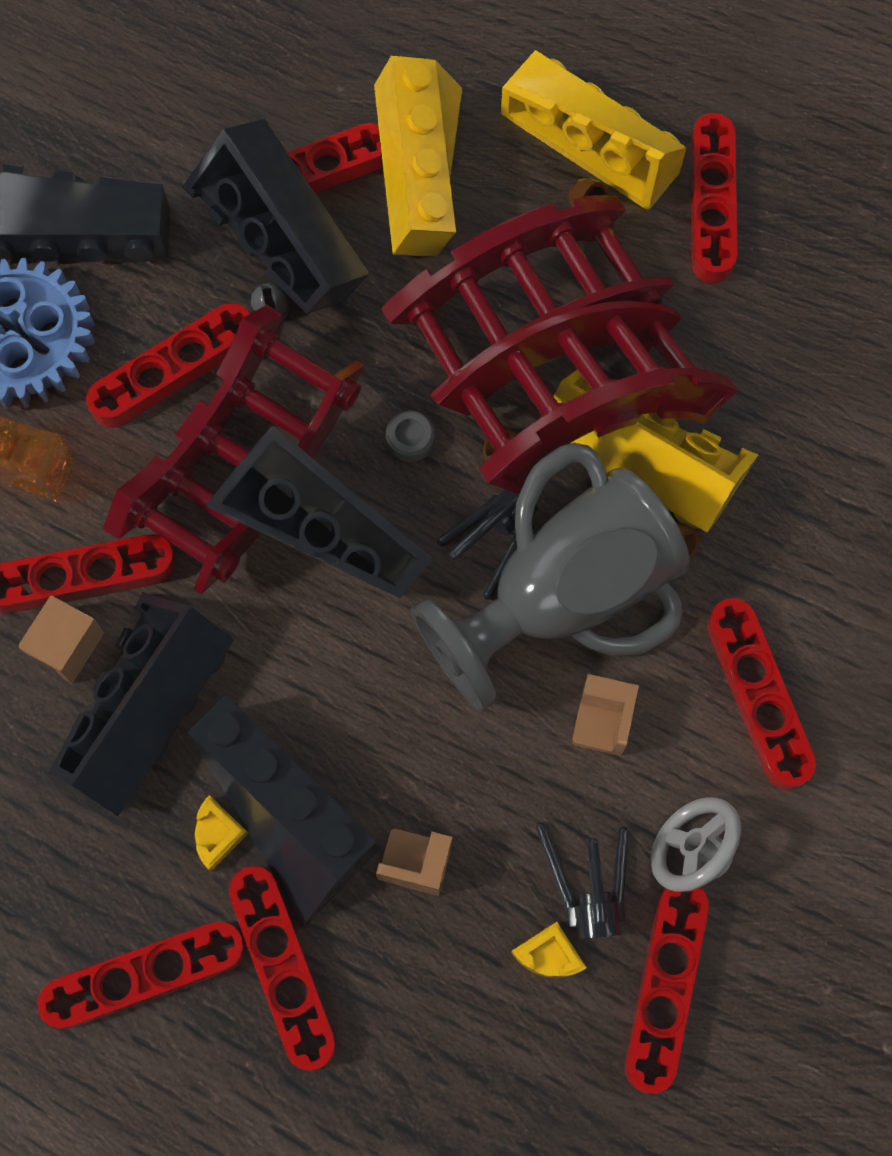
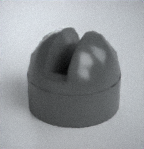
[251,283,290,322]

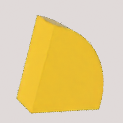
[195,795,248,872]
[511,922,586,978]

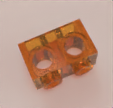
[0,416,76,502]

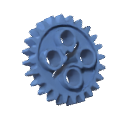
[0,258,95,409]

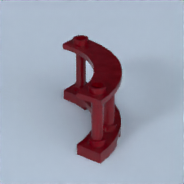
[381,195,674,402]
[434,301,738,494]
[103,305,364,594]

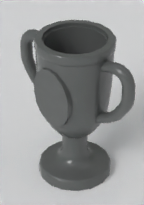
[410,442,690,711]

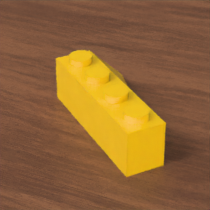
[501,50,686,211]
[374,56,462,257]
[554,370,758,532]

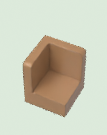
[19,595,104,683]
[572,674,639,756]
[376,829,452,896]

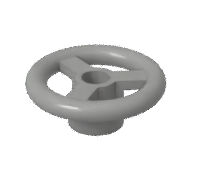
[650,797,741,892]

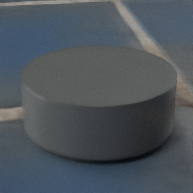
[386,411,435,462]

